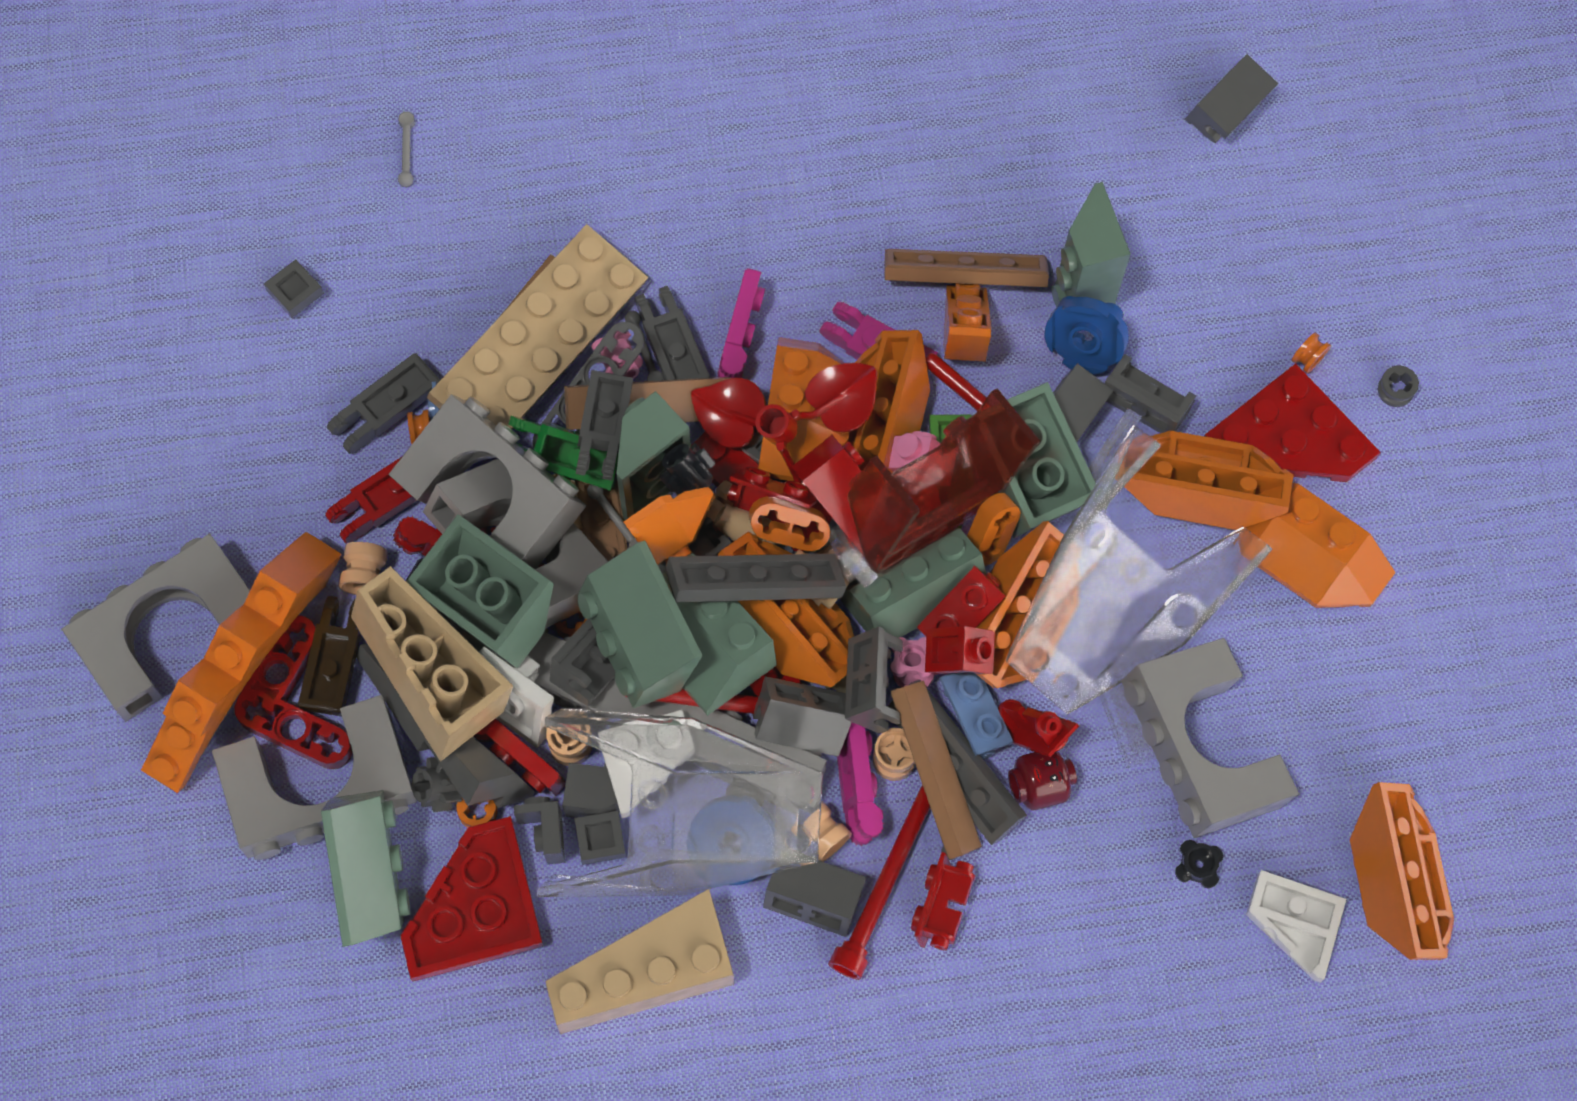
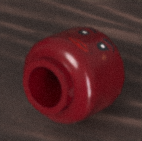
[1008,751,1077,810]

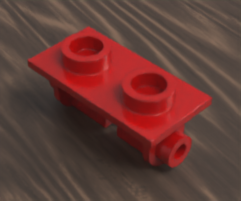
[727,467,818,529]
[917,566,1006,636]
[998,699,1079,757]
[911,852,976,951]

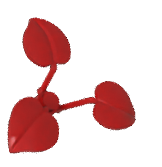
[691,363,878,552]

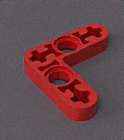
[234,615,353,769]

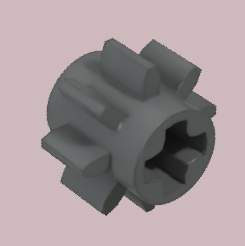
[411,757,462,812]

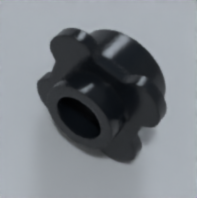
[1175,840,1223,889]

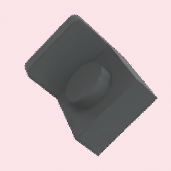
[514,796,565,865]

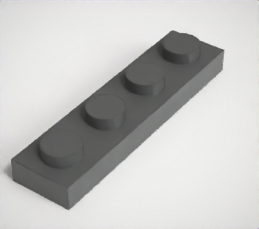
[665,554,846,602]
[887,680,1027,845]

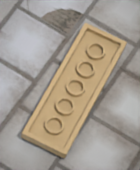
[427,224,648,430]

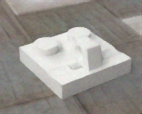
[479,647,554,748]

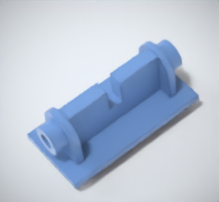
[940,672,1013,760]

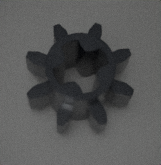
[660,443,716,495]

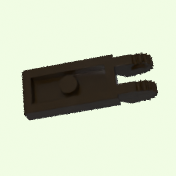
[298,596,361,717]

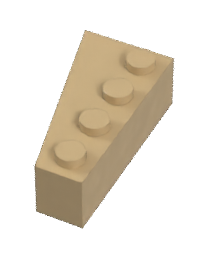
[351,566,513,762]
[545,889,734,1034]

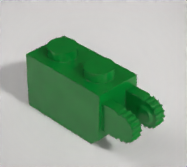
[508,416,618,490]

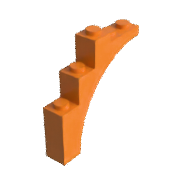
[141,532,342,794]

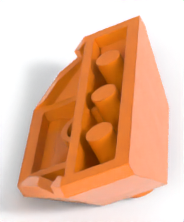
[848,330,930,484]
[758,337,849,481]
[1118,430,1293,530]
[1238,483,1396,608]
[623,487,716,565]
[975,521,1077,688]
[718,532,854,688]
[1350,782,1454,960]

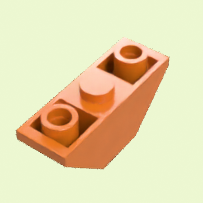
[943,283,991,362]

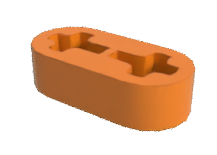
[967,493,1021,566]
[749,496,830,551]

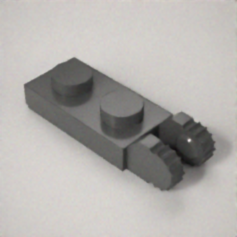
[635,286,710,380]
[327,353,440,454]
[576,370,633,481]

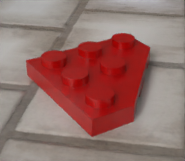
[1204,363,1381,482]
[400,816,543,982]

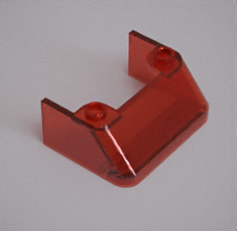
[847,388,1040,573]

